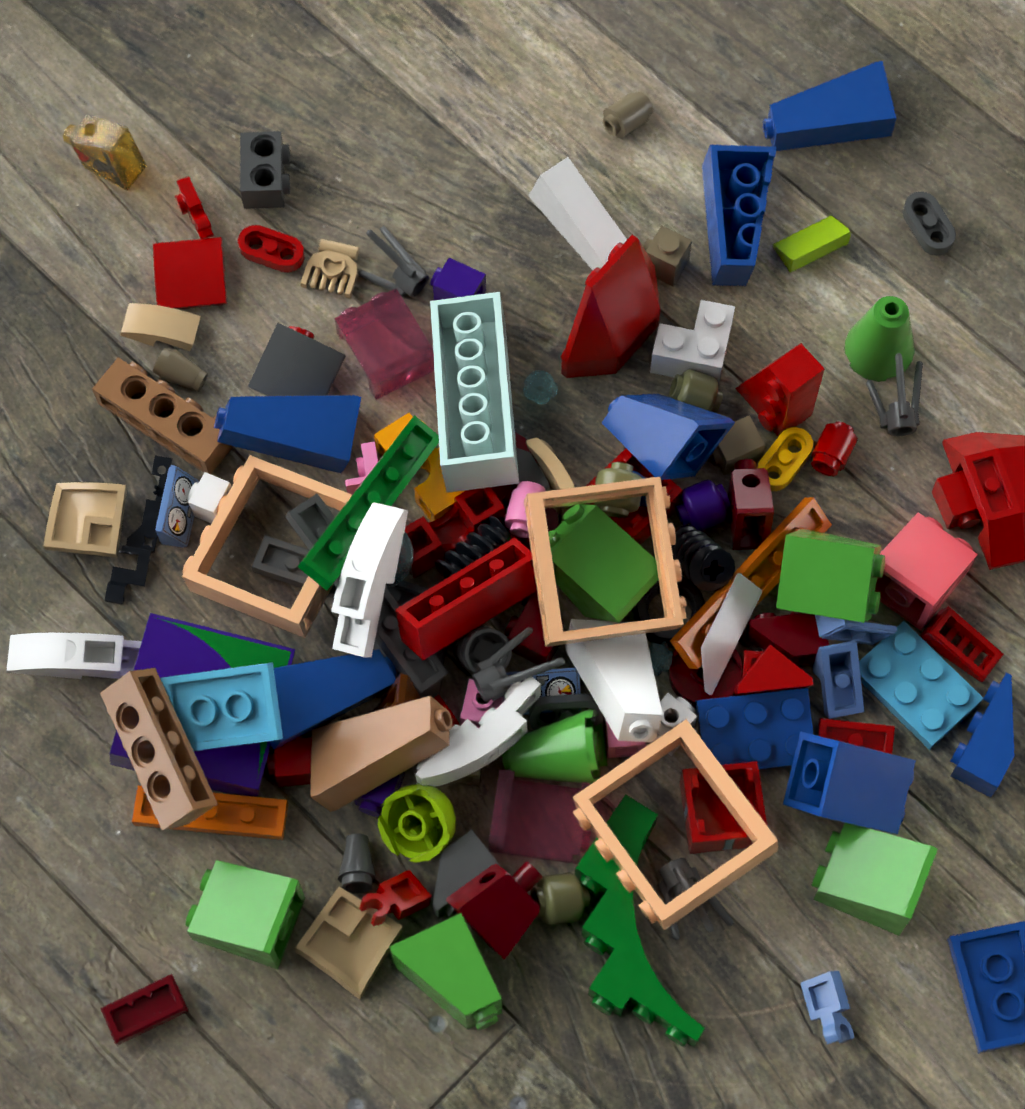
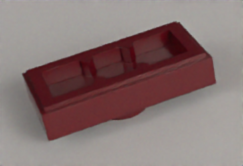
[100,974,189,1046]

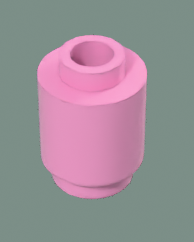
[504,481,546,538]

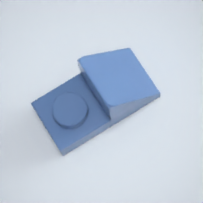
[812,640,864,719]

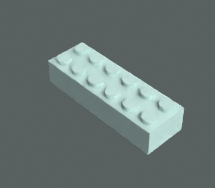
[430,292,519,493]

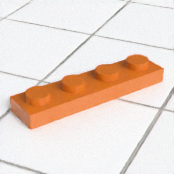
[132,785,288,840]

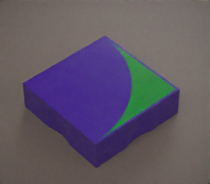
[109,613,295,797]

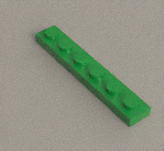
[297,415,439,591]

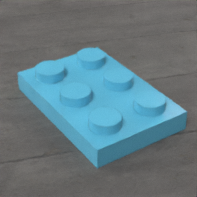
[859,621,983,750]
[160,662,283,751]

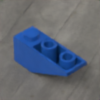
[950,672,1014,798]

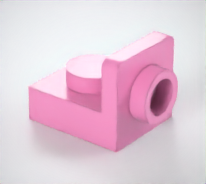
[345,441,379,495]

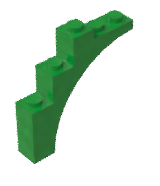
[575,794,705,1047]

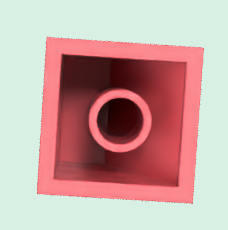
[875,512,978,631]

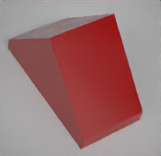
[734,645,813,696]

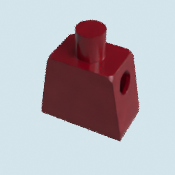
[728,459,774,550]
[446,861,543,959]

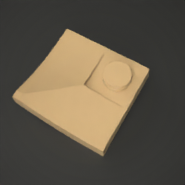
[526,437,575,522]
[43,482,127,558]
[295,886,403,999]

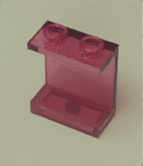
[334,288,435,400]
[489,769,595,864]

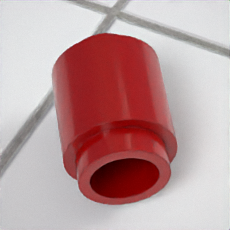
[811,421,858,477]

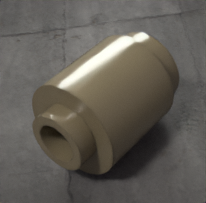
[602,91,653,138]

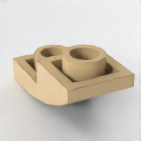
[120,303,201,351]

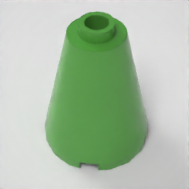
[844,296,915,382]
[502,709,608,784]

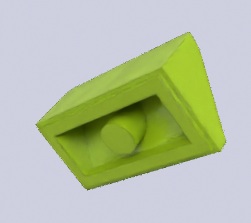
[772,215,851,273]

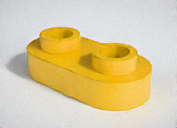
[757,427,813,491]

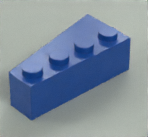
[702,145,777,286]

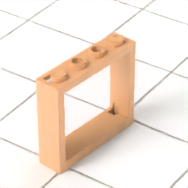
[182,455,352,638]
[524,477,687,647]
[572,719,778,930]

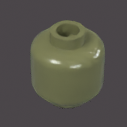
[668,369,723,412]
[594,462,642,518]
[530,872,590,925]

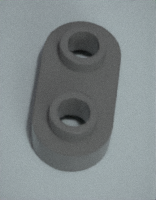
[903,192,956,255]
[528,694,604,730]

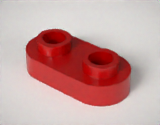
[238,225,305,273]

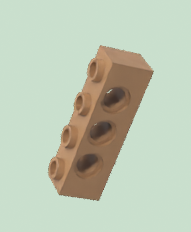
[92,357,233,474]
[100,668,218,830]

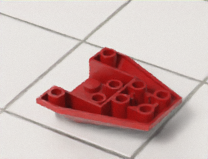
[561,234,661,378]
[942,432,1025,570]

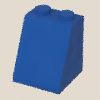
[601,394,735,480]
[783,731,916,835]

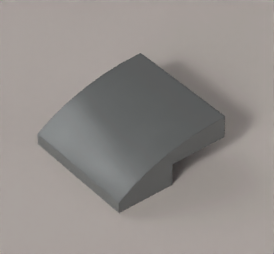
[248,323,346,396]

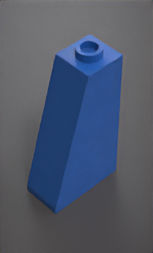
[763,61,896,151]
[214,395,361,473]
[269,649,396,750]

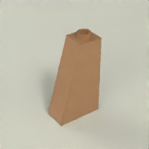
[310,696,452,812]

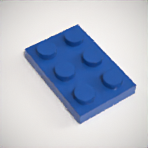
[695,688,814,769]
[947,921,1025,1054]

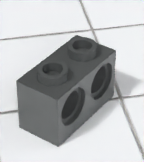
[240,131,290,209]

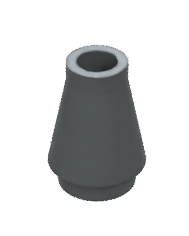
[338,834,376,894]

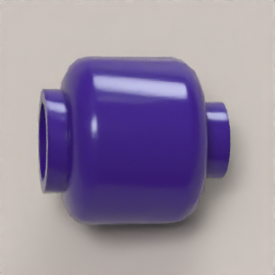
[675,479,731,532]

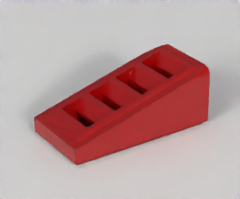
[920,606,1004,682]

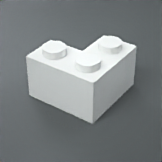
[650,300,735,385]

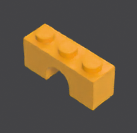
[374,412,466,522]

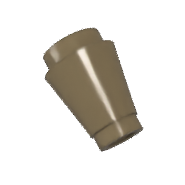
[153,348,208,392]

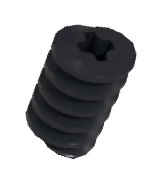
[434,516,512,579]
[671,525,735,592]

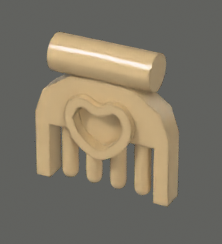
[301,239,359,299]

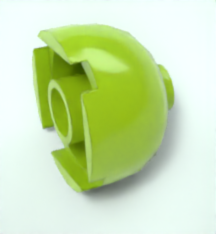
[378,783,456,863]

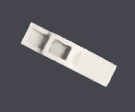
[331,503,408,657]
[7,633,142,679]
[416,677,541,787]

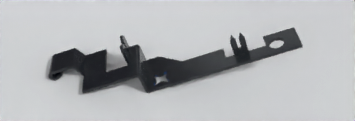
[105,455,173,605]

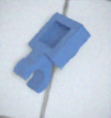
[800,971,854,1044]

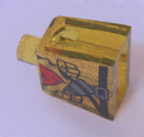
[63,115,147,191]

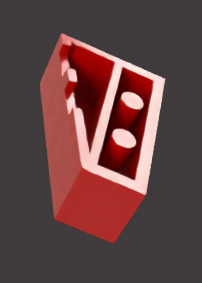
[735,343,825,437]

